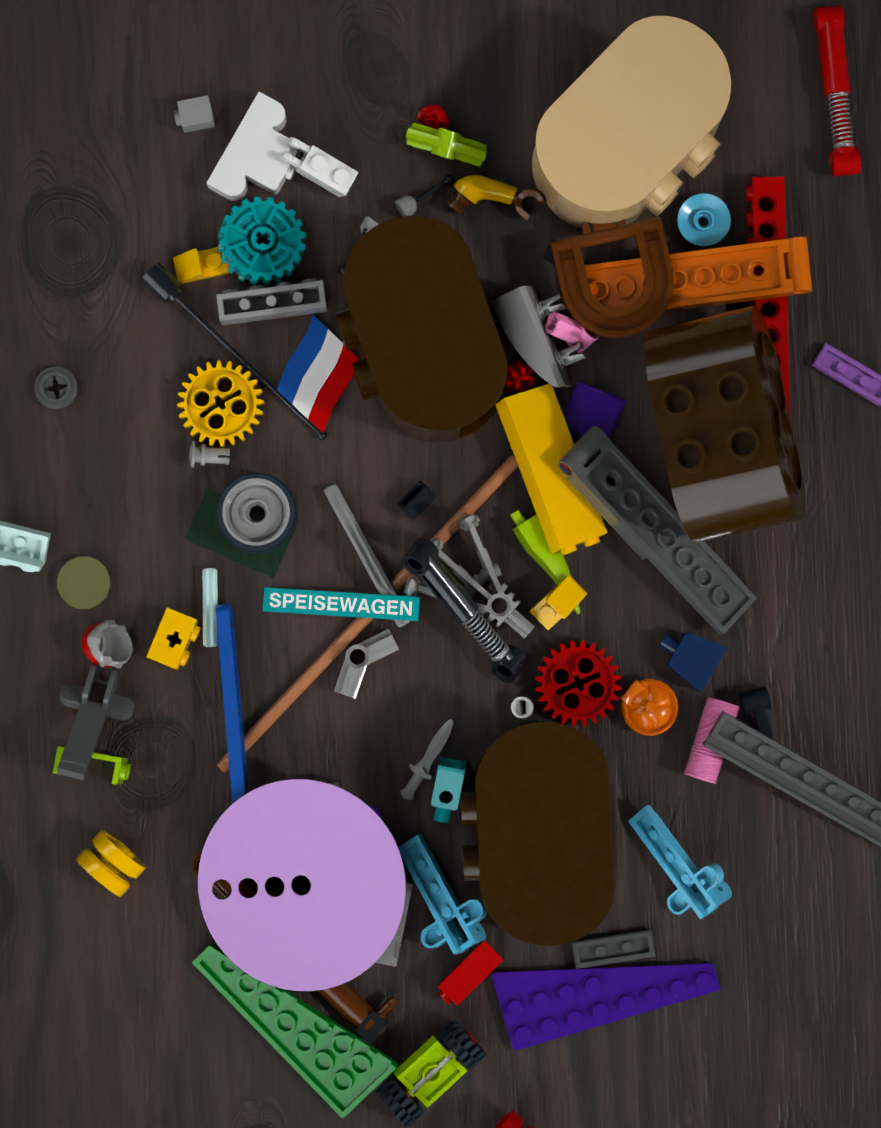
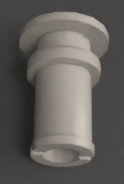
[189,441,230,468]

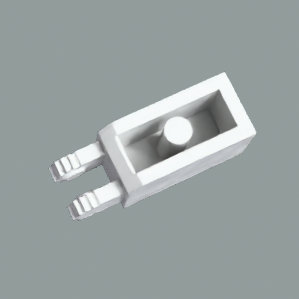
[280,137,358,197]

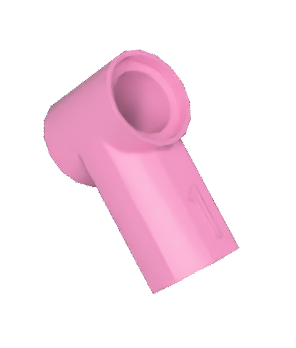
[545,312,600,353]

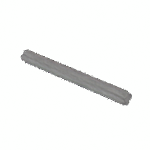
[324,484,410,627]

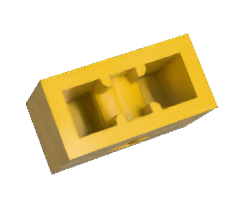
[146,608,201,670]

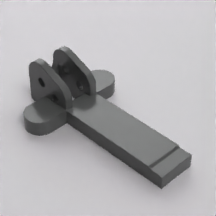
[57,664,134,780]

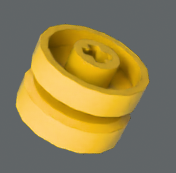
[76,830,146,897]

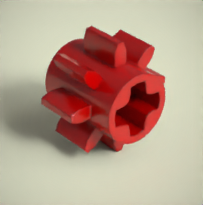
[506,360,538,393]

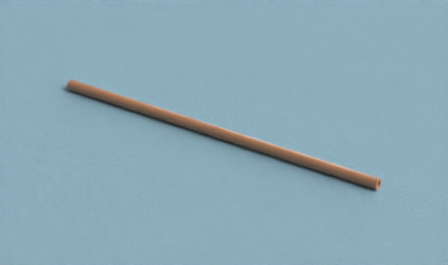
[216,455,518,774]

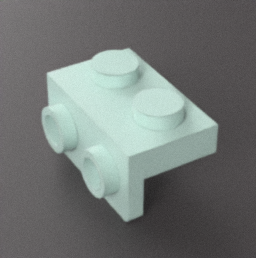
[0,521,51,572]

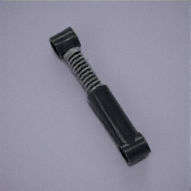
[402,538,527,683]

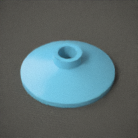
[677,194,731,247]

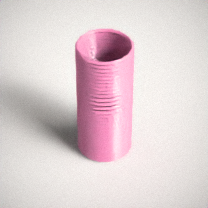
[683,697,740,784]

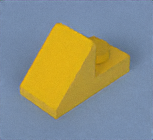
[173,247,230,284]
[529,574,587,630]

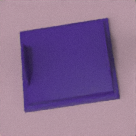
[563,380,627,440]

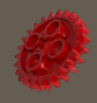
[535,640,622,727]

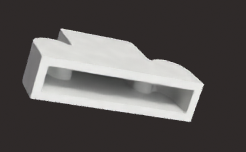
[206,92,301,201]

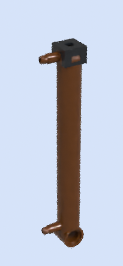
[191,851,397,1043]

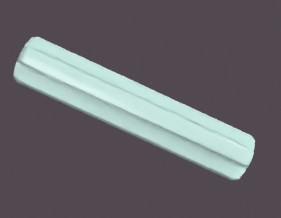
[202,568,218,647]

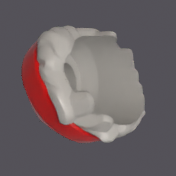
[82,620,133,669]

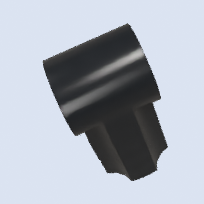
[739,686,777,739]

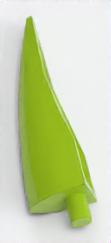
[510,510,581,615]

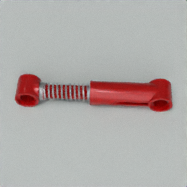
[814,5,861,177]

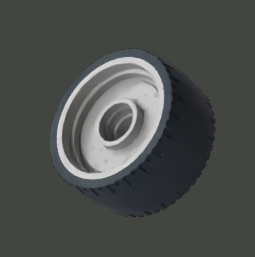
[217,473,298,554]

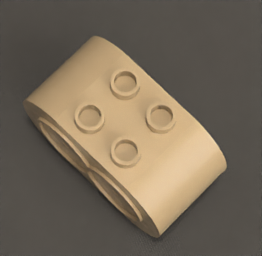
[532,16,731,231]

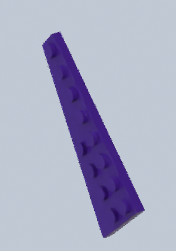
[491,963,721,1051]

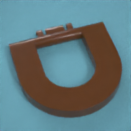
[550,217,674,338]

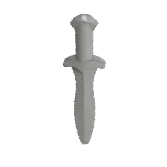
[400,719,453,800]

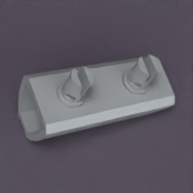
[491,286,587,387]

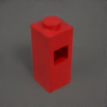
[438,940,503,1006]

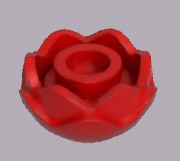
[417,104,449,130]

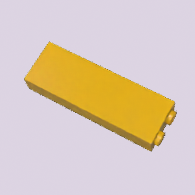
[495,384,607,556]

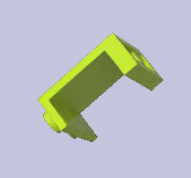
[53,746,131,785]

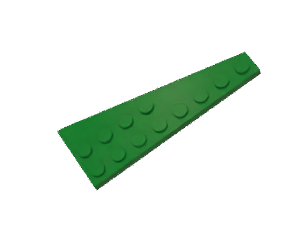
[192,942,399,1119]

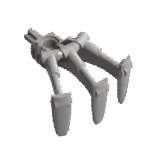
[404,513,535,639]

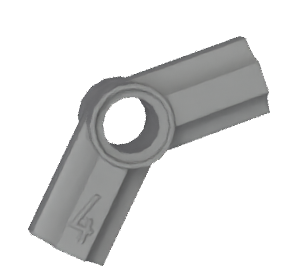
[334,629,399,699]

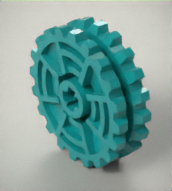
[217,196,306,287]

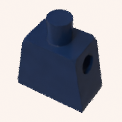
[658,632,727,693]

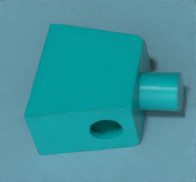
[431,756,466,823]

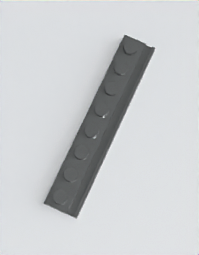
[702,710,881,847]

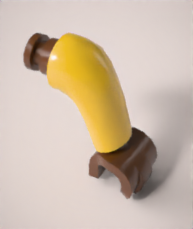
[446,175,547,220]

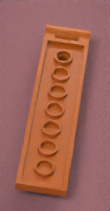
[585,237,812,310]

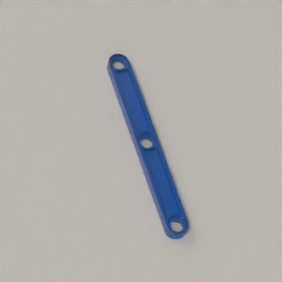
[216,603,249,804]

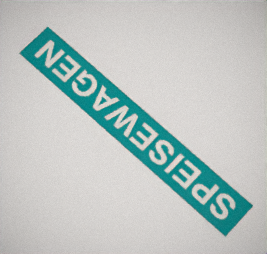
[263,587,420,621]

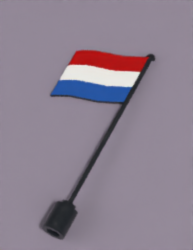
[141,262,359,440]

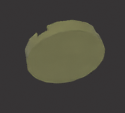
[57,556,111,609]

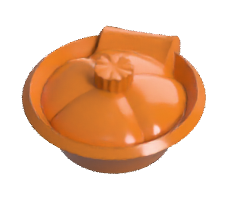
[621,679,678,736]

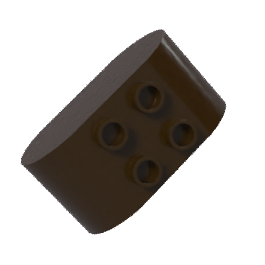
[334,216,507,442]
[644,306,806,543]
[460,722,614,946]

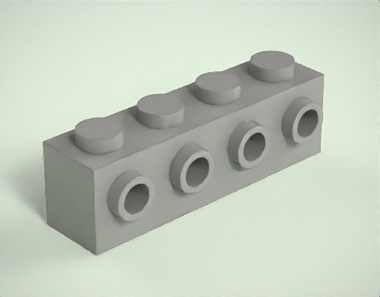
[216,278,327,326]

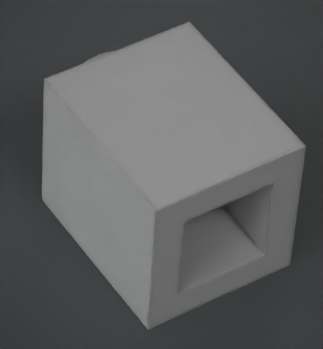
[174,95,215,133]

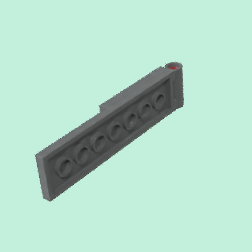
[557,426,757,635]

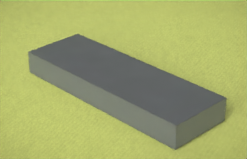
[571,929,656,969]

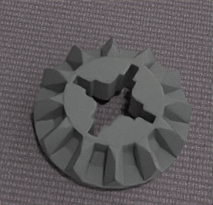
[35,366,78,409]

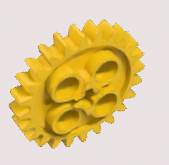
[177,360,264,448]

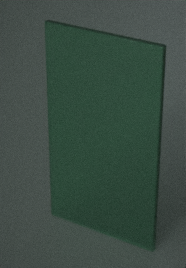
[185,490,296,578]

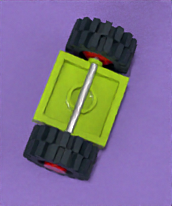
[376,1019,487,1128]

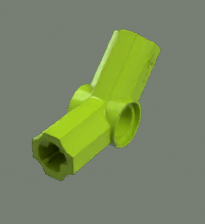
[406,122,487,167]

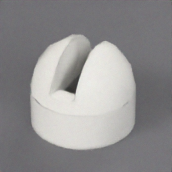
[511,697,534,718]

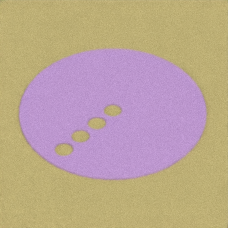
[198,779,406,991]

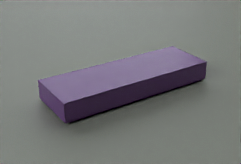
[811,343,881,407]

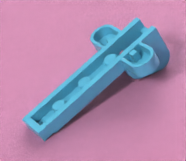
[628,805,732,920]
[398,834,487,954]

